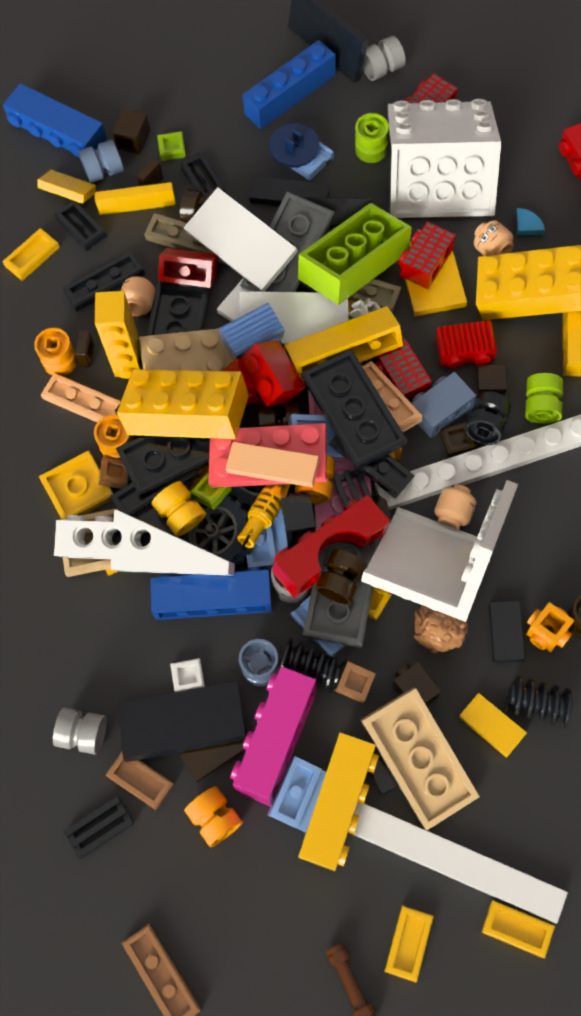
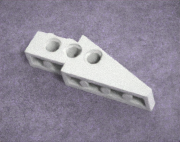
[54,510,235,576]

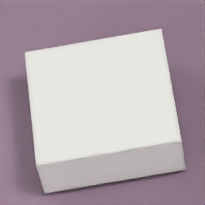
[170,658,205,692]

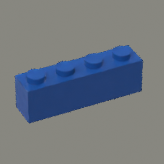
[243,40,335,129]
[3,84,107,157]
[151,567,272,620]

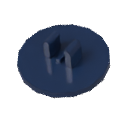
[269,123,320,167]

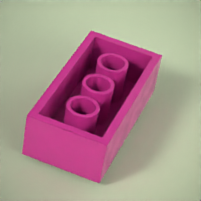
[230,666,317,807]

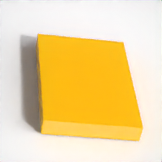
[404,242,467,317]

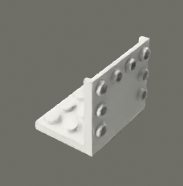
[388,99,501,218]
[361,480,518,622]

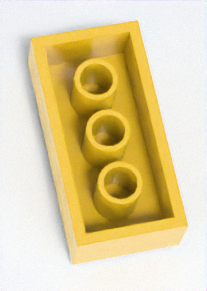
[476,245,581,320]
[117,369,249,439]

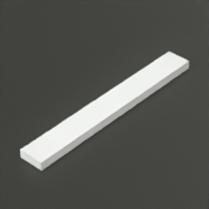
[352,802,568,924]

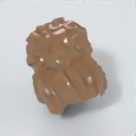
[414,605,468,654]

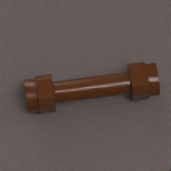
[325,943,376,1016]

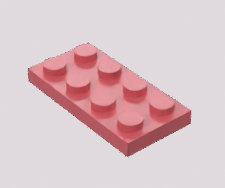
[208,423,327,488]

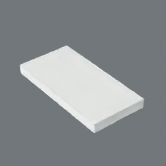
[184,187,298,292]
[239,291,349,347]

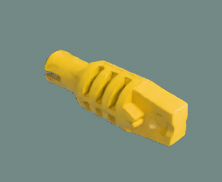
[237,484,291,548]

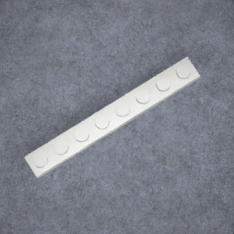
[374,415,581,510]

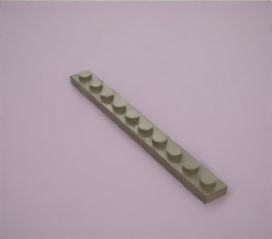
[144,213,401,314]

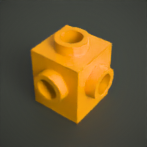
[526,602,575,652]

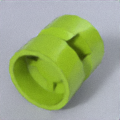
[355,113,389,163]
[525,373,564,424]

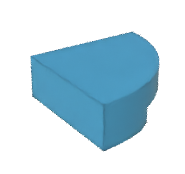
[515,208,545,236]

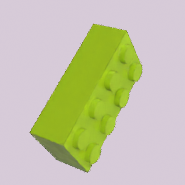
[298,203,412,305]

